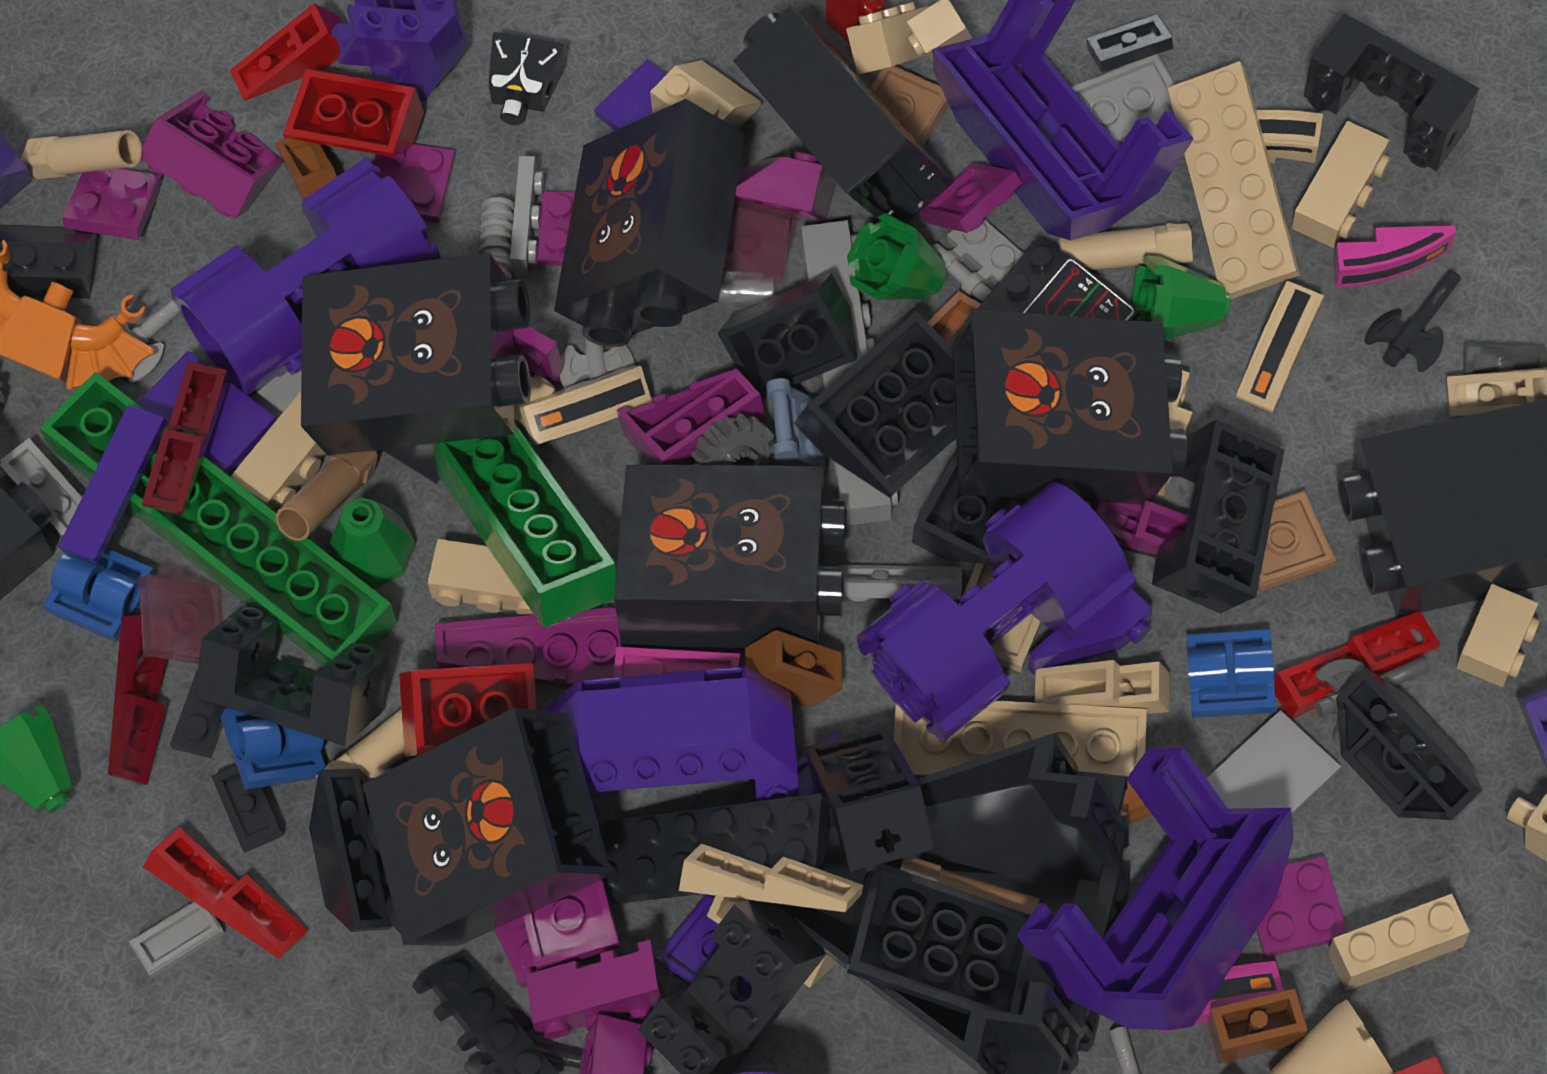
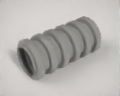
[479,197,515,261]

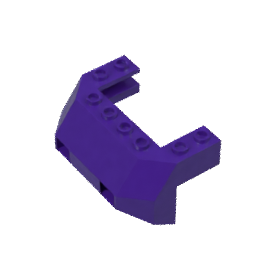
[332,0,468,102]
[932,0,1194,241]
[543,667,799,801]
[1017,748,1294,1030]

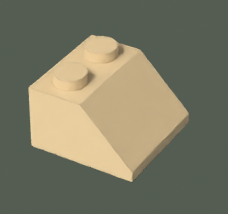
[650,60,761,129]

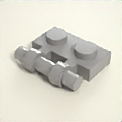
[932,220,1024,303]

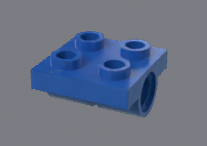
[42,548,156,643]
[1187,629,1276,718]
[220,708,325,790]

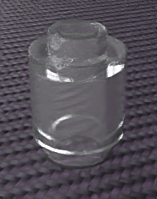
[718,271,774,311]

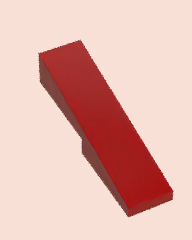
[1274,611,1441,720]
[143,827,308,959]

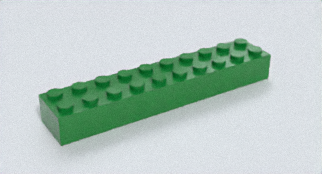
[40,371,397,666]

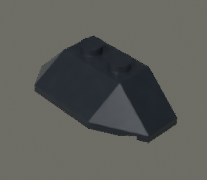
[1336,668,1483,820]
[309,768,394,932]

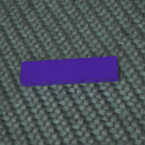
[58,405,167,564]

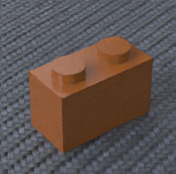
[745,630,842,707]
[1207,988,1308,1064]

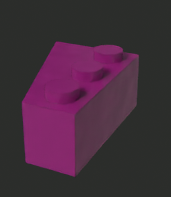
[616,369,766,465]
[526,940,661,1039]
[578,1014,652,1074]

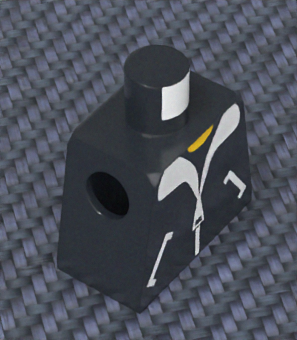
[489,32,567,125]

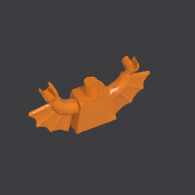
[0,240,155,390]

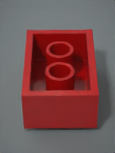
[399,663,537,757]

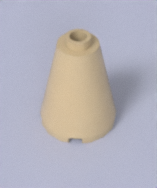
[1269,999,1393,1074]

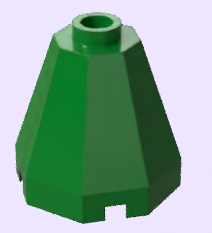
[847,213,947,300]
[1130,255,1231,340]
[327,497,416,589]
[0,705,73,813]

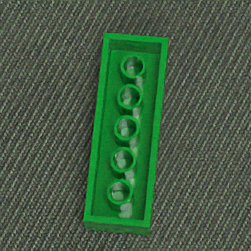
[434,423,616,628]

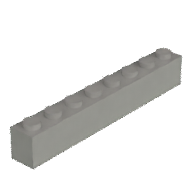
[801,220,898,526]

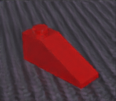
[230,3,343,101]

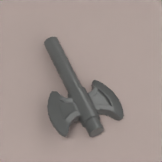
[1314,657,1429,740]

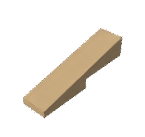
[679,843,863,912]

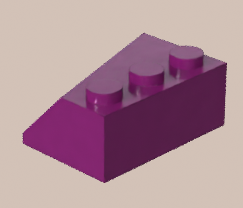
[141,90,283,219]
[734,152,835,221]

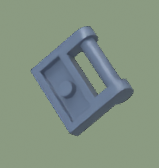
[766,378,827,473]

